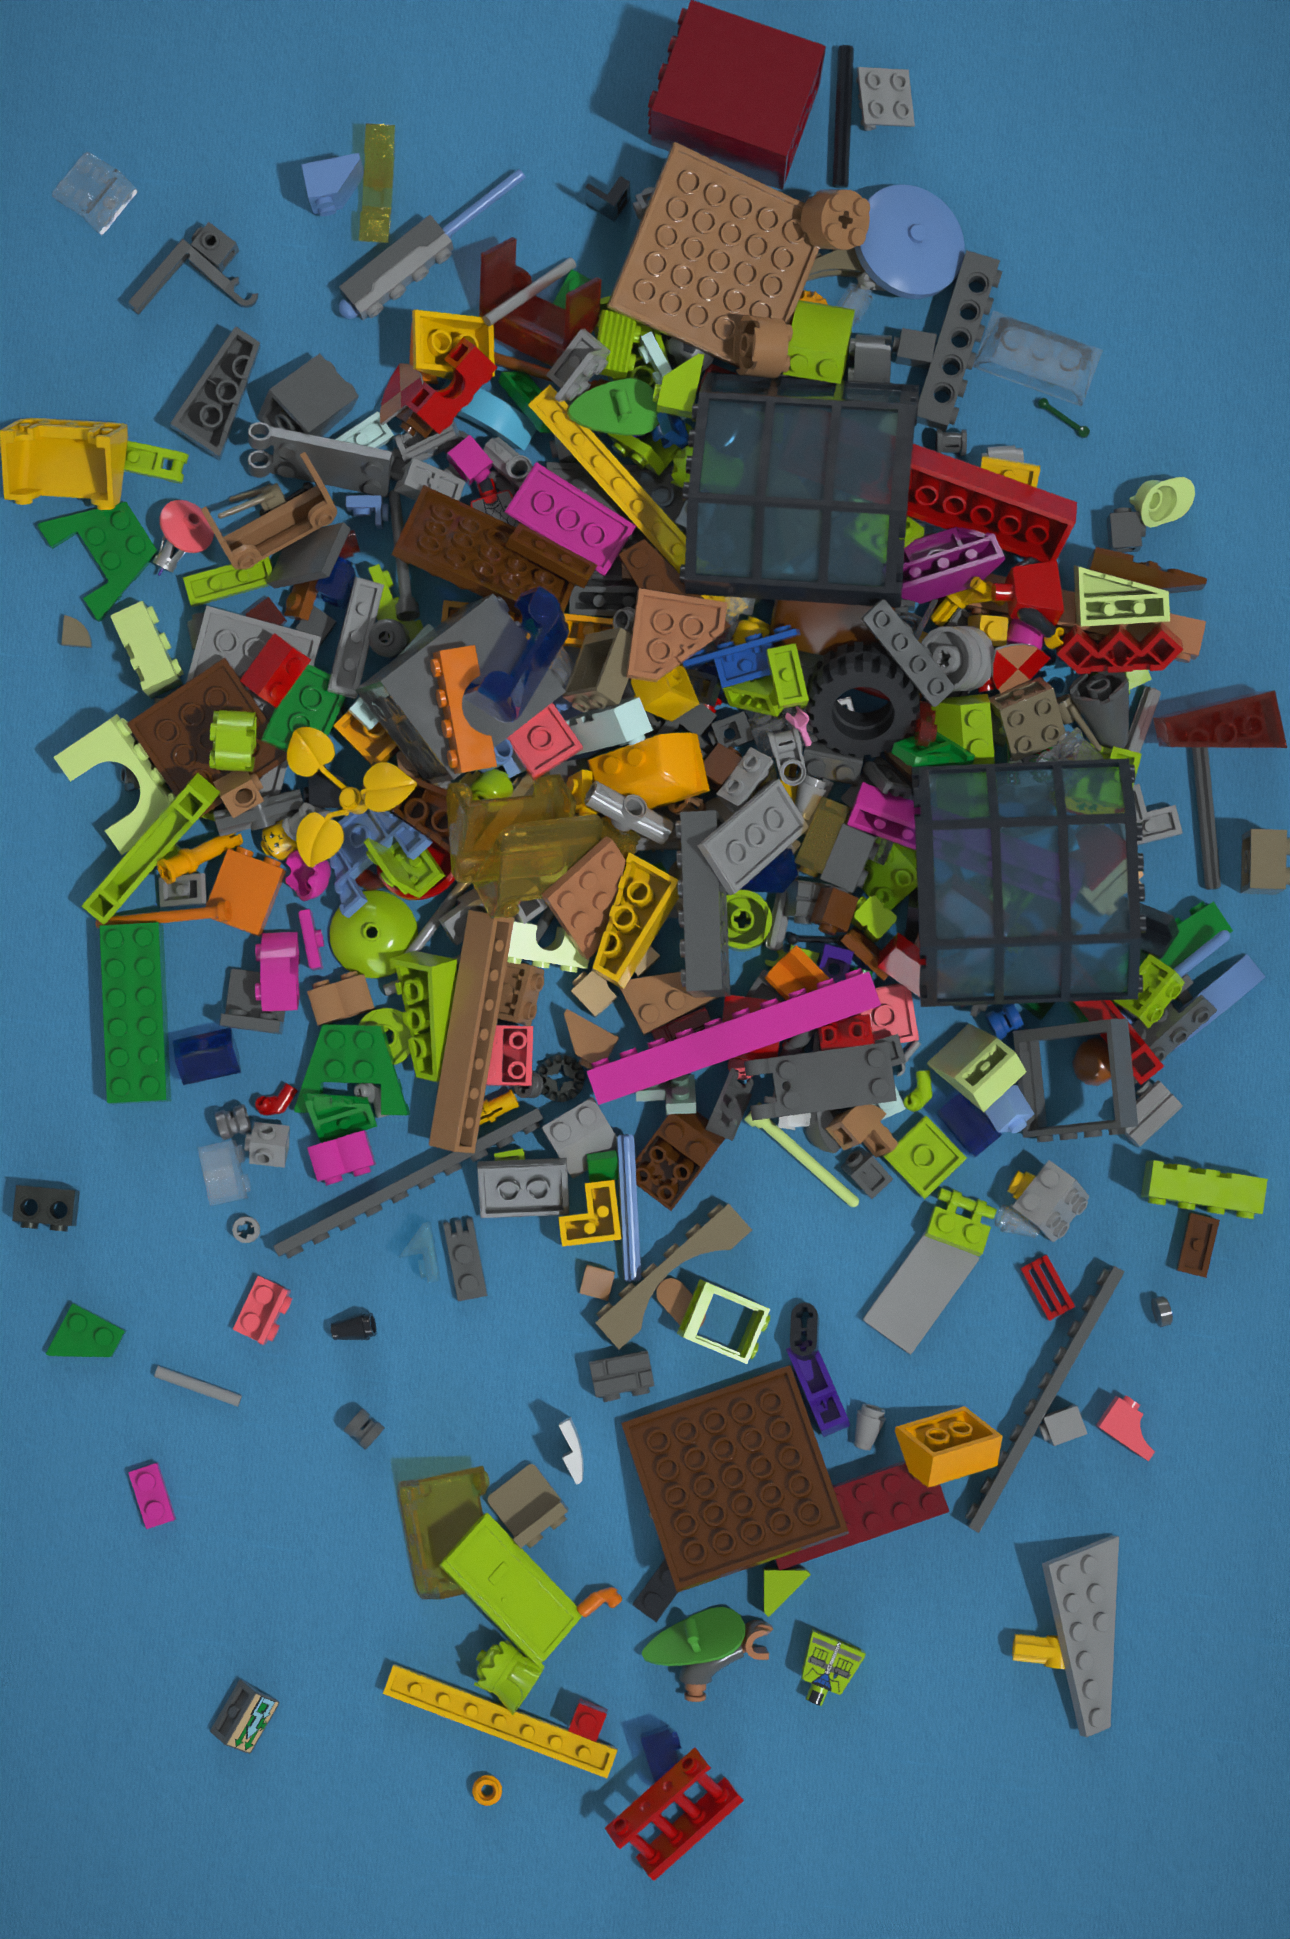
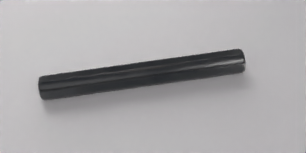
[833,45,854,189]

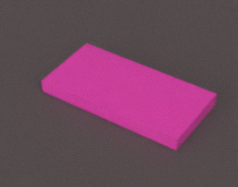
[504,462,636,576]

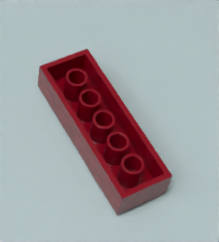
[775,1460,950,1571]

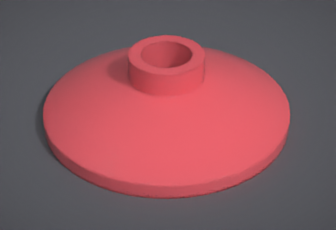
[160,500,214,553]

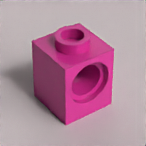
[446,435,493,486]

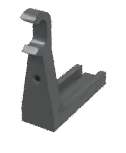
[128,239,258,315]

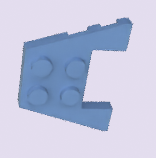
[329,809,433,918]

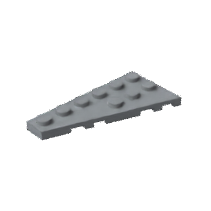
[1042,1535,1119,1737]

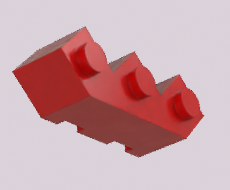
[1056,622,1184,674]

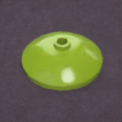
[329,890,418,979]

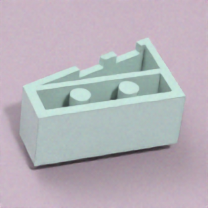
[566,697,653,756]

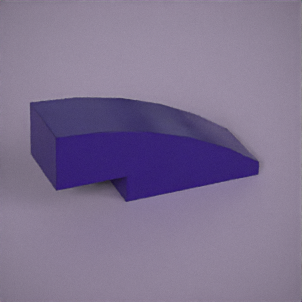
[786,1340,851,1437]

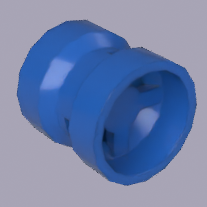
[985,1004,1025,1040]

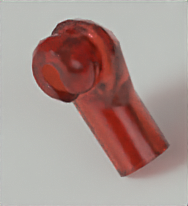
[355,869,385,891]

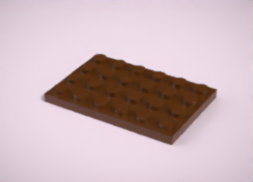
[391,485,575,630]

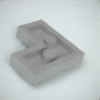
[1118,784,1183,846]

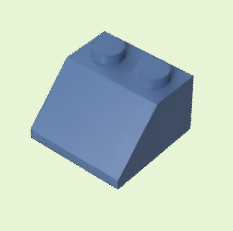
[301,153,365,216]

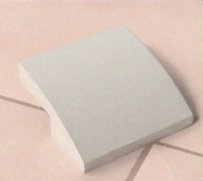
[559,1417,584,1485]

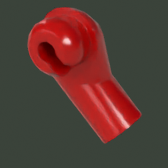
[255,1083,298,1116]

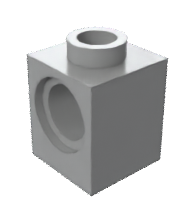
[1039,1404,1088,1446]

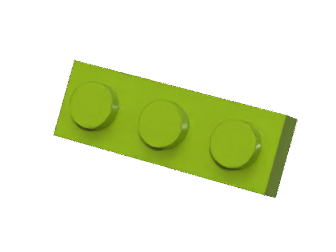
[183,556,273,607]

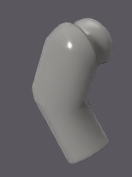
[354,1083,389,1118]

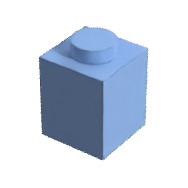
[985,1085,1034,1133]

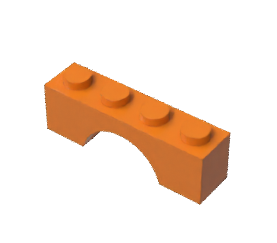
[430,645,497,774]

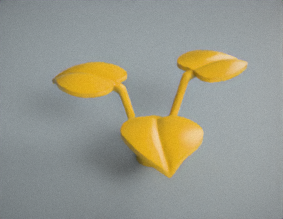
[287,727,417,868]

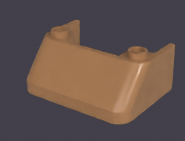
[201,452,337,570]

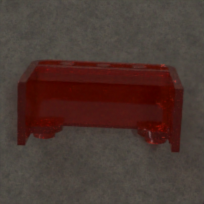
[479,237,602,367]

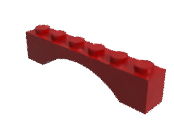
[1030,926,1164,1085]

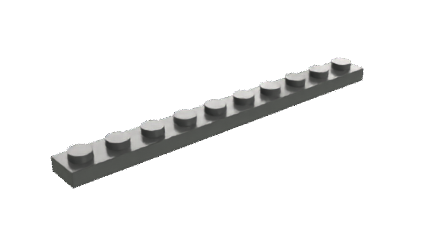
[273,1108,544,1259]
[965,1266,1125,1533]

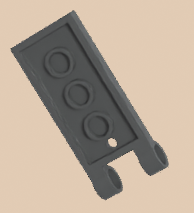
[248,422,392,497]
[744,1042,897,1121]

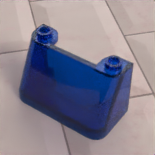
[463,586,569,723]

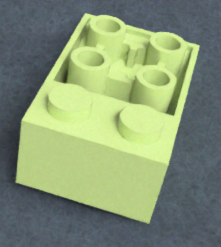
[927,1024,1027,1112]

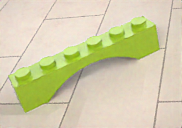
[82,773,220,925]

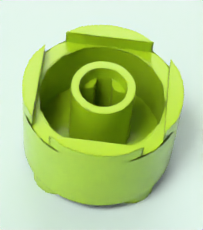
[209,710,257,772]
[727,890,772,952]

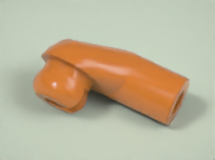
[577,1587,622,1618]

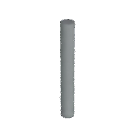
[154,1366,242,1407]

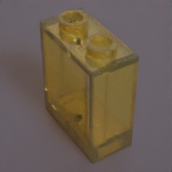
[794,796,852,877]

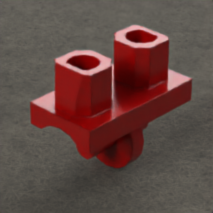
[818,1014,875,1051]

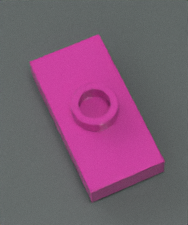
[298,909,324,971]

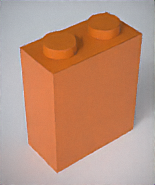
[206,846,286,937]

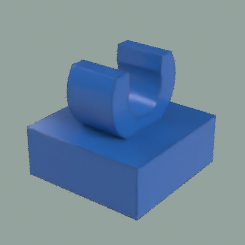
[651,412,689,449]

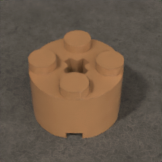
[801,189,870,250]
[733,315,793,378]

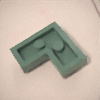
[636,1074,696,1115]

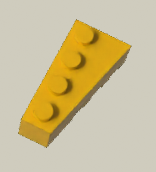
[593,852,679,989]

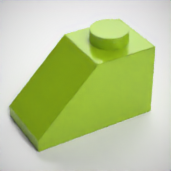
[652,354,704,419]

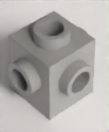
[245,1122,290,1168]

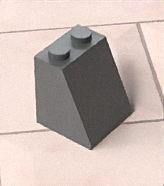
[257,353,359,437]

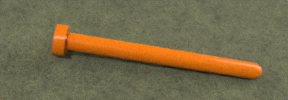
[95,900,232,929]

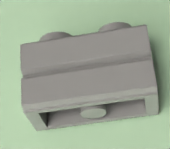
[1125,1080,1183,1147]

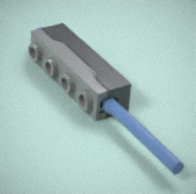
[339,169,526,320]

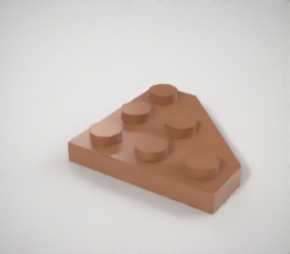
[626,588,727,682]
[541,836,626,960]

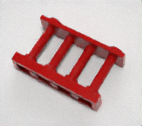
[605,1747,744,1881]

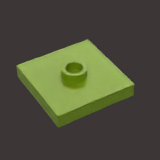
[883,1115,967,1199]

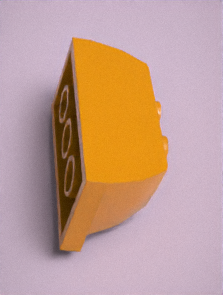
[587,733,710,823]

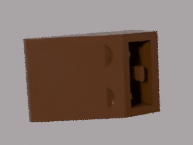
[635,1111,726,1211]

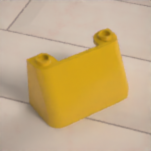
[0,418,128,510]

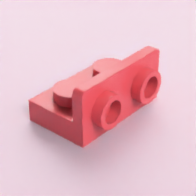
[232,1275,293,1345]

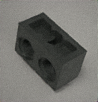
[12,1185,80,1232]

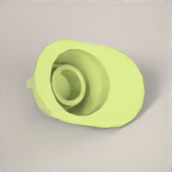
[1129,477,1195,528]

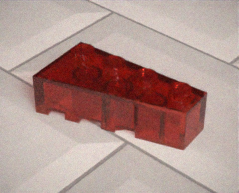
[1153,690,1287,748]

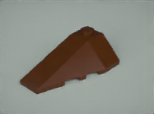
[1087,547,1207,594]

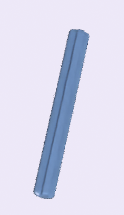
[617,1134,641,1281]

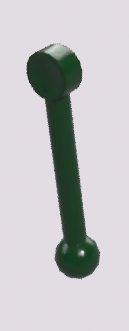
[1037,398,1090,438]

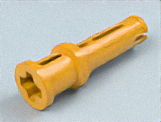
[157,833,243,884]

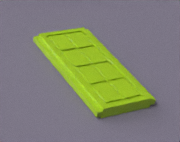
[439,1513,582,1667]

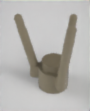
[218,483,287,519]
[1057,694,1102,761]

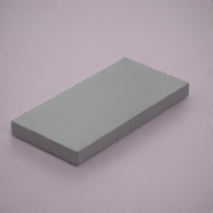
[697,779,809,895]
[862,1231,980,1355]

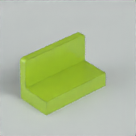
[766,644,809,709]

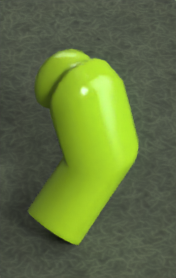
[903,1070,932,1112]

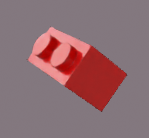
[240,633,311,708]

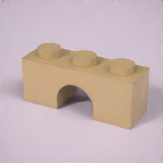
[571,946,660,1018]

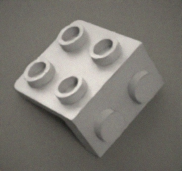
[546,328,611,402]
[1012,1160,1089,1242]

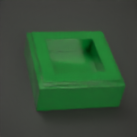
[586,1150,619,1183]

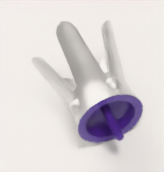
[153,534,185,576]

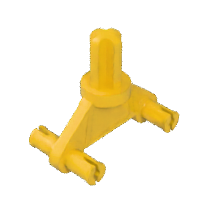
[930,577,1006,627]

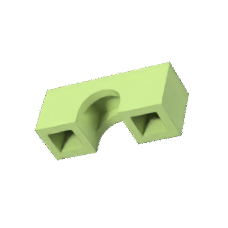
[507,920,589,973]

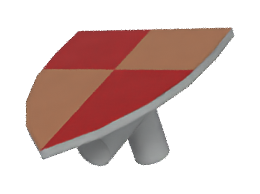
[380,363,423,426]
[991,643,1051,693]

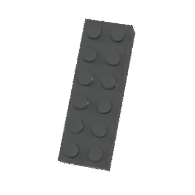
[676,810,730,998]

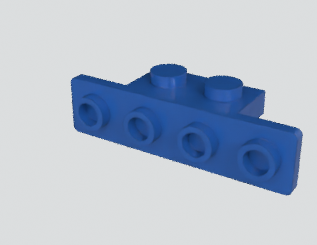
[682,625,801,688]

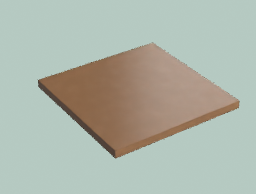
[607,142,820,368]

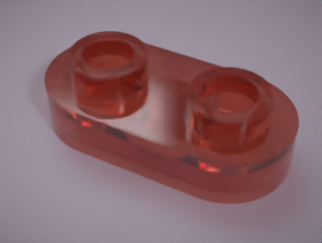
[914,702,937,747]

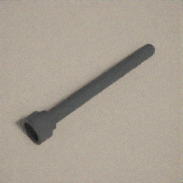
[388,489,420,621]

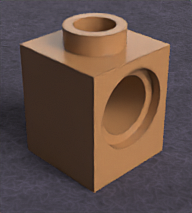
[213,767,264,818]

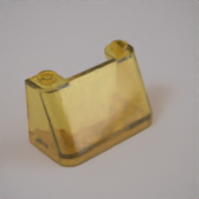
[398,1466,490,1600]

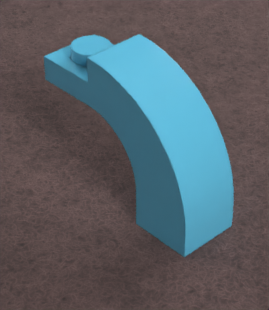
[440,379,536,451]

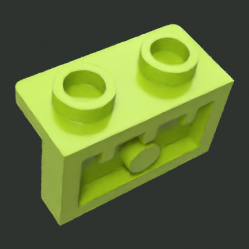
[1113,954,1185,1028]

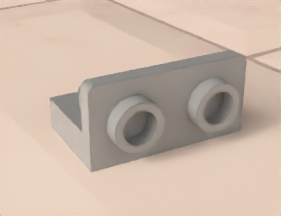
[716,747,773,813]

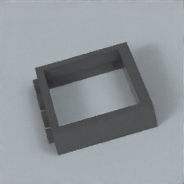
[1013,1019,1138,1143]

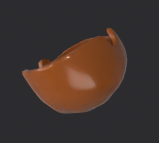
[1072,1038,1111,1086]

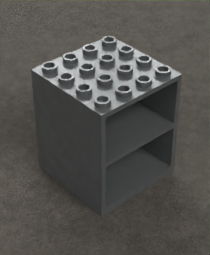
[355,594,566,784]

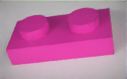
[128,1462,176,1529]

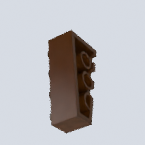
[619,539,731,634]
[362,762,487,865]

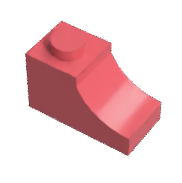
[1096,1395,1155,1461]

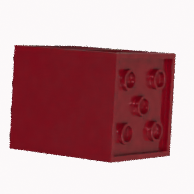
[648,0,826,190]

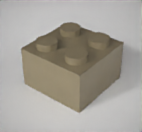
[1241,829,1290,895]

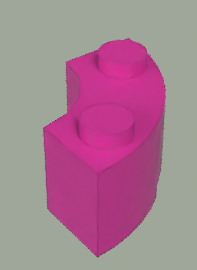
[255,932,300,1011]

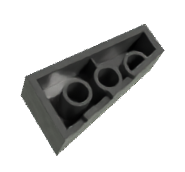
[170,326,260,461]

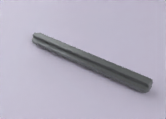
[1189,715,1221,890]

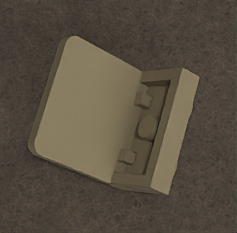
[487,1464,569,1549]

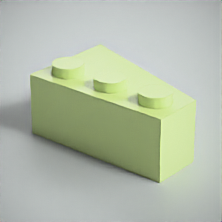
[110,601,184,699]

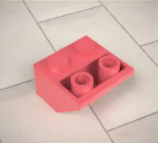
[486,1025,533,1086]

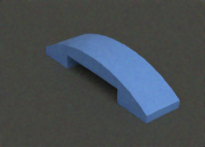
[1173,954,1265,1051]

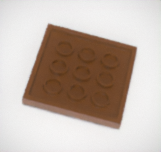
[126,657,287,818]

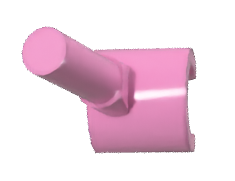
[785,706,812,746]

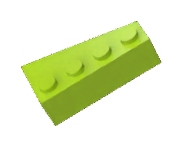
[389,951,457,1082]
[1141,1160,1268,1219]

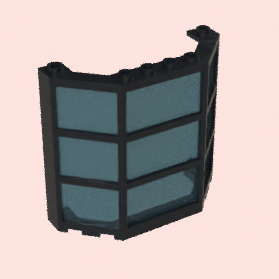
[680,372,919,608]
[911,758,1146,1007]

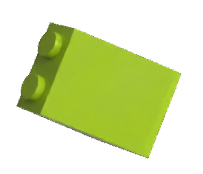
[783,300,855,384]

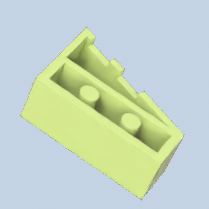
[1074,565,1170,627]

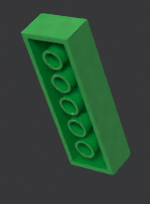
[99,922,171,1104]

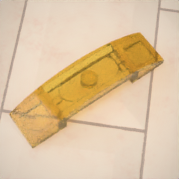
[359,123,395,243]

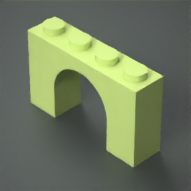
[54,714,176,855]

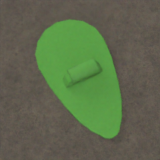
[567,378,660,436]
[642,1607,745,1666]

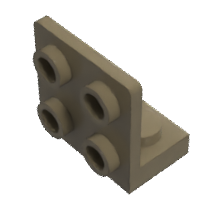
[989,677,1067,761]

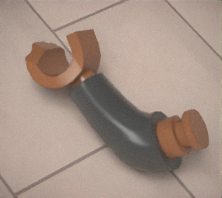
[679,1620,774,1702]

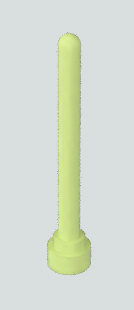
[744,1102,859,1207]

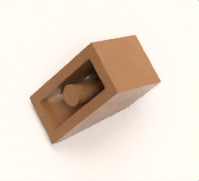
[564,1009,619,1070]

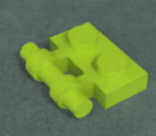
[925,1188,997,1257]

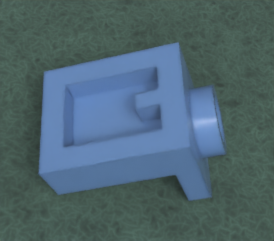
[346,495,389,529]

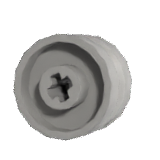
[922,626,994,692]

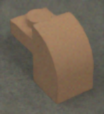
[825,1104,899,1158]

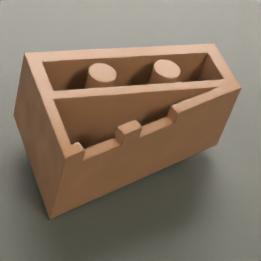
[619,972,719,1036]

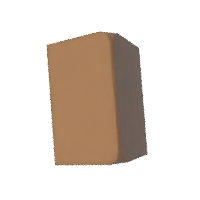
[579,1265,615,1301]

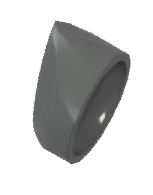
[805,1109,842,1153]

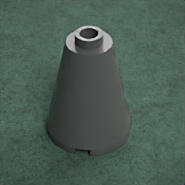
[1070,671,1129,749]

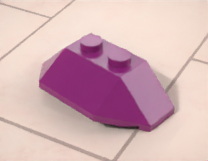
[882,527,1005,604]

